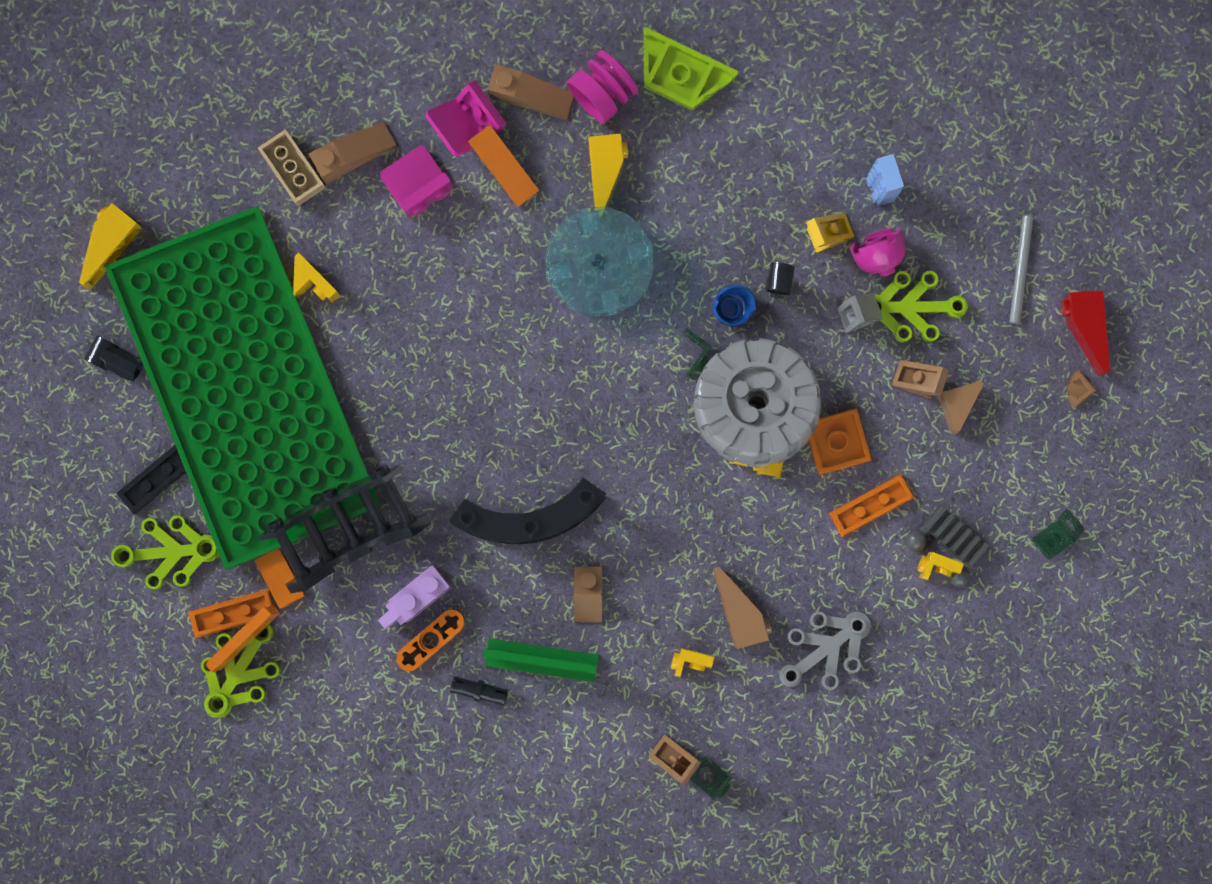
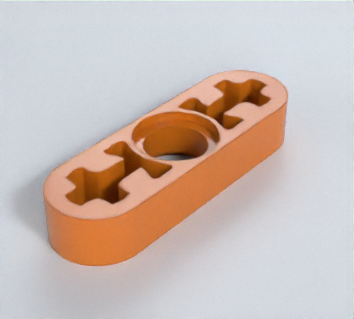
[397,610,465,671]

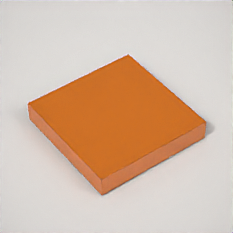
[808,408,872,475]

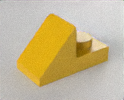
[806,213,855,252]
[293,253,340,303]

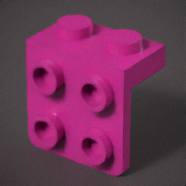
[425,80,507,157]
[380,146,453,219]

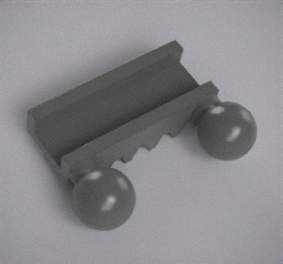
[906,505,991,588]

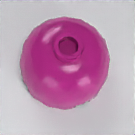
[849,227,906,277]

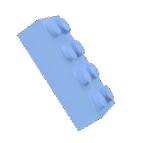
[866,154,904,207]

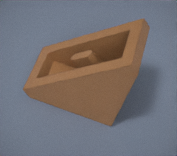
[938,381,984,435]
[648,734,701,786]

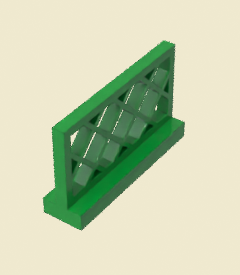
[483,638,599,682]

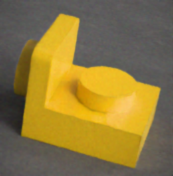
[917,552,964,580]
[671,648,714,677]

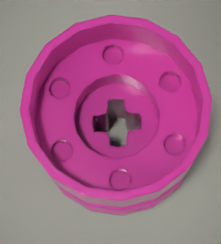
[566,50,638,124]

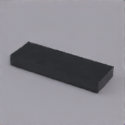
[116,445,186,515]

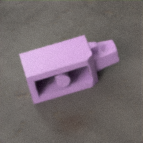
[378,565,452,629]

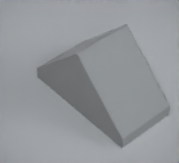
[837,293,883,334]

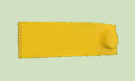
[588,134,628,222]
[79,203,143,290]

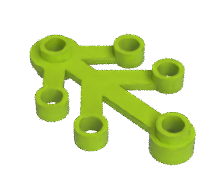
[874,271,968,343]
[111,515,219,590]
[201,624,281,718]

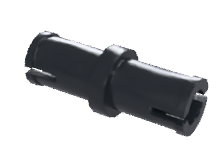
[450,676,509,706]

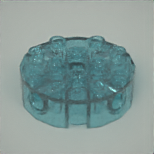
[545,207,654,317]

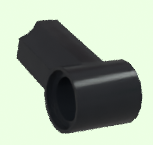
[765,262,795,298]
[84,335,143,382]

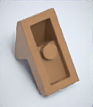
[892,360,949,399]
[574,567,602,622]

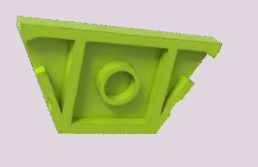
[643,27,739,111]

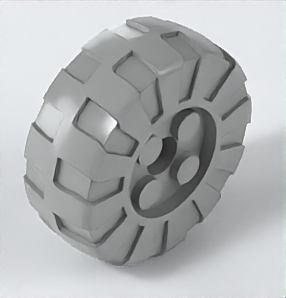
[694,338,821,468]

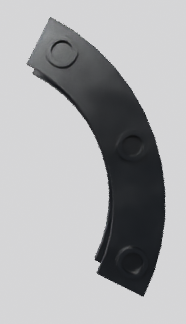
[259,465,431,594]
[448,477,606,545]

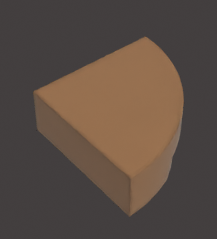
[1067,370,1096,409]

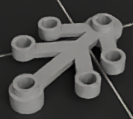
[779,612,871,690]

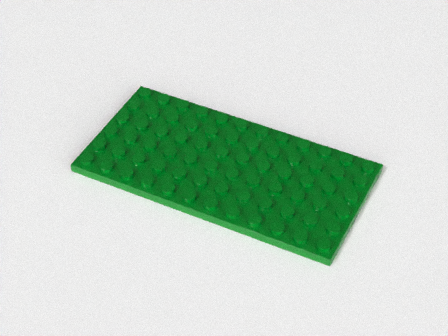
[104,206,381,570]

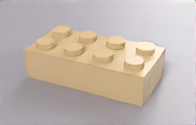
[258,129,325,207]

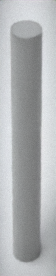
[1009,216,1033,325]

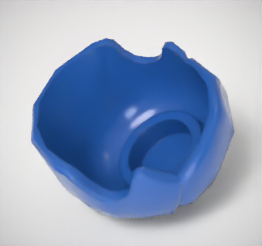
[712,285,756,328]

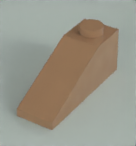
[488,64,574,120]
[309,122,397,185]
[713,567,772,649]

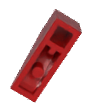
[1061,290,1110,376]

